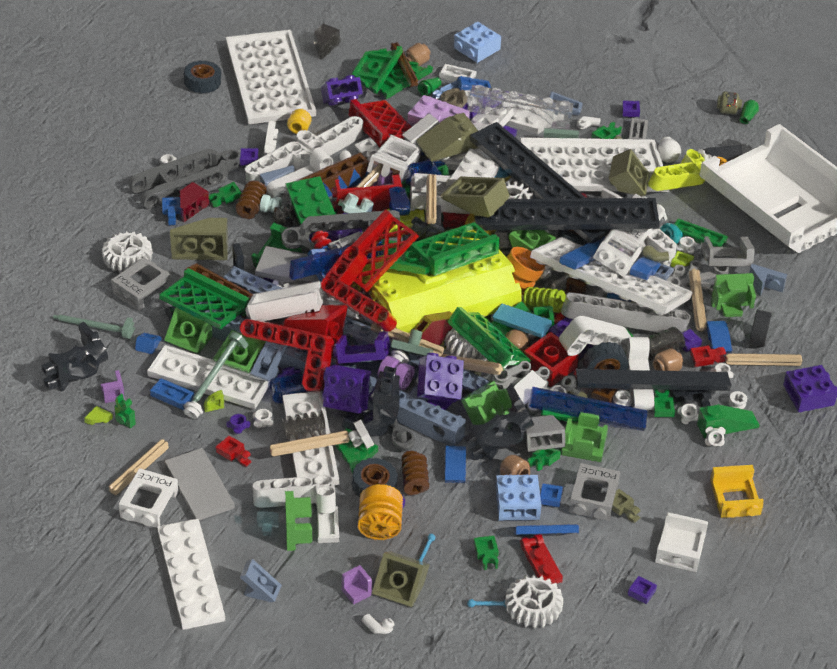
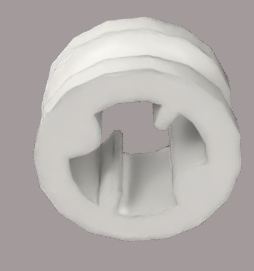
[728,391,747,409]

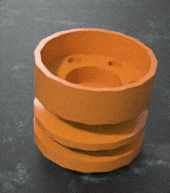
[506,247,545,296]

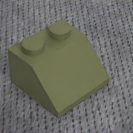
[609,149,650,197]
[372,551,430,607]

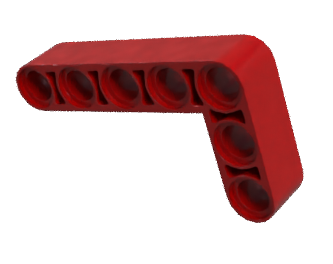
[321,245,397,332]
[240,319,334,391]

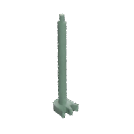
[53,315,135,339]
[192,332,249,402]

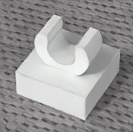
[348,420,374,448]

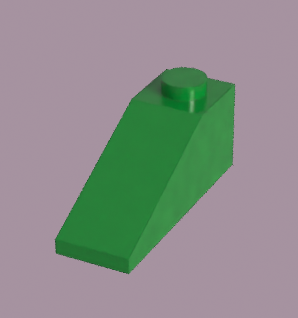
[697,404,760,438]

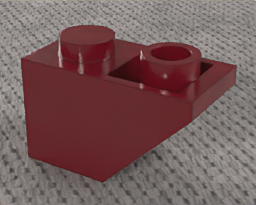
[180,182,209,222]
[413,311,453,345]

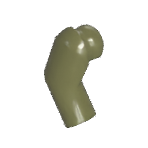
[643,245,669,262]

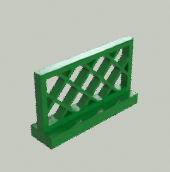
[410,222,499,276]
[159,268,249,330]
[448,307,531,371]

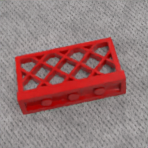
[348,99,412,148]
[352,209,419,292]

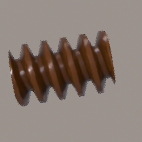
[236,181,267,219]
[401,450,430,495]

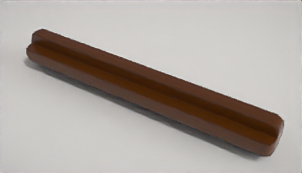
[390,42,418,87]

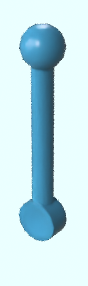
[418,534,436,561]
[467,599,506,608]

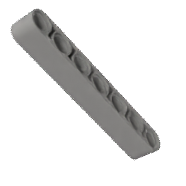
[561,293,691,335]

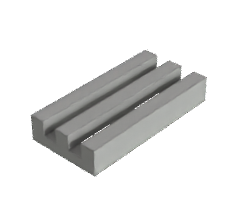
[628,118,648,140]

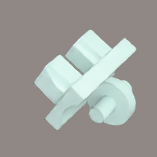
[338,193,374,214]

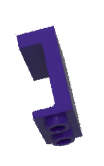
[333,331,391,364]

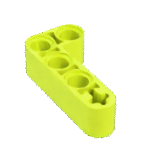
[648,149,705,191]

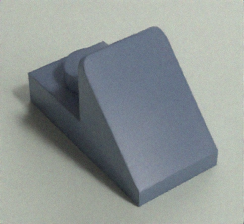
[749,264,787,296]
[250,341,285,381]
[240,559,282,602]

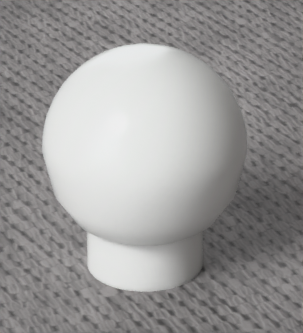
[657,137,681,163]

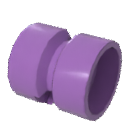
[378,356,414,390]

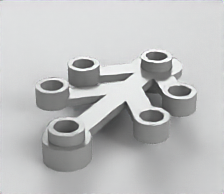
[666,260,729,295]
[491,361,566,413]

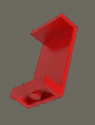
[332,175,402,214]

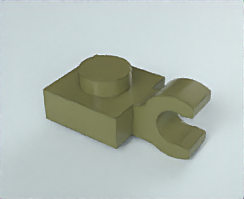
[612,489,641,523]

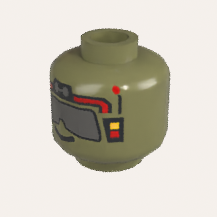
[717,91,742,115]

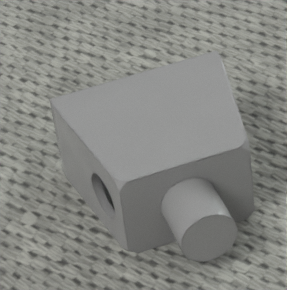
[526,414,565,452]

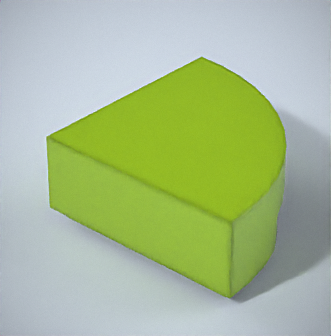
[670,251,694,267]
[203,390,224,412]
[84,406,113,425]

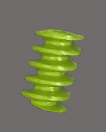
[524,287,566,313]

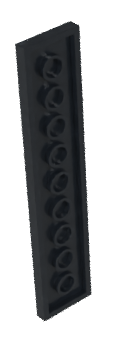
[470,122,612,243]
[474,198,660,230]

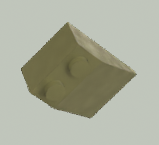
[416,113,478,162]
[440,176,510,217]
[170,218,228,260]

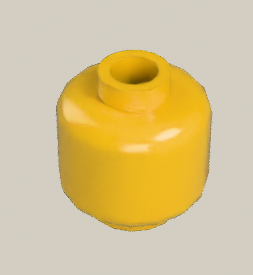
[287,109,312,134]

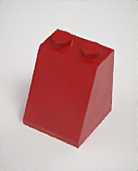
[283,305,348,348]

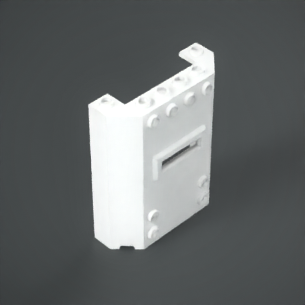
[700,124,837,253]

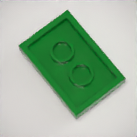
[285,176,336,226]

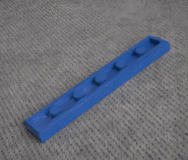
[559,237,619,270]

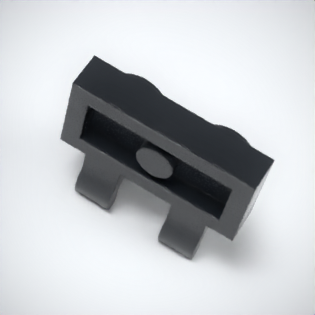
[402,217,444,243]
[669,390,712,407]

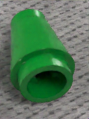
[418,77,442,96]
[739,100,759,125]

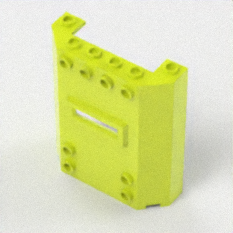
[350,230,521,334]

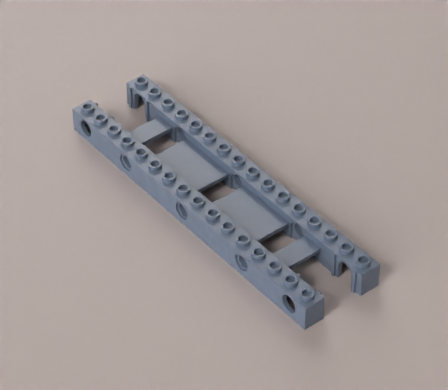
[197,266,490,446]

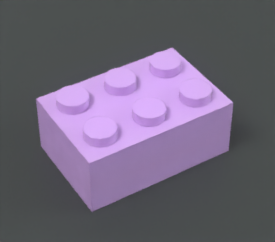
[408,95,470,127]

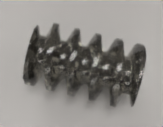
[273,203,299,227]
[648,327,685,361]
[281,410,326,441]

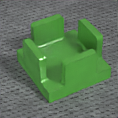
[711,273,756,317]
[461,381,512,425]
[562,412,608,462]
[285,491,312,551]

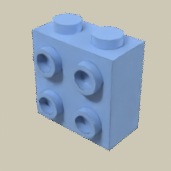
[454,21,501,63]
[496,475,541,520]

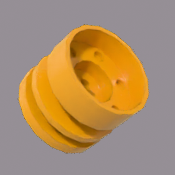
[358,484,403,540]

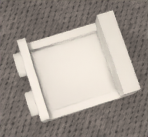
[655,512,708,572]

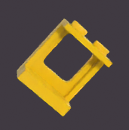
[710,465,764,518]

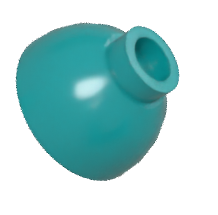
[660,223,683,244]

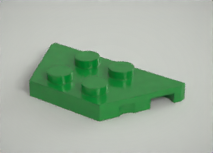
[352,46,403,94]
[380,61,433,99]
[382,239,448,275]

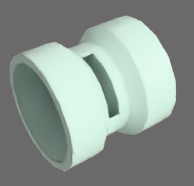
[260,194,282,215]

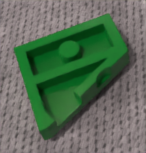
[335,428,378,473]

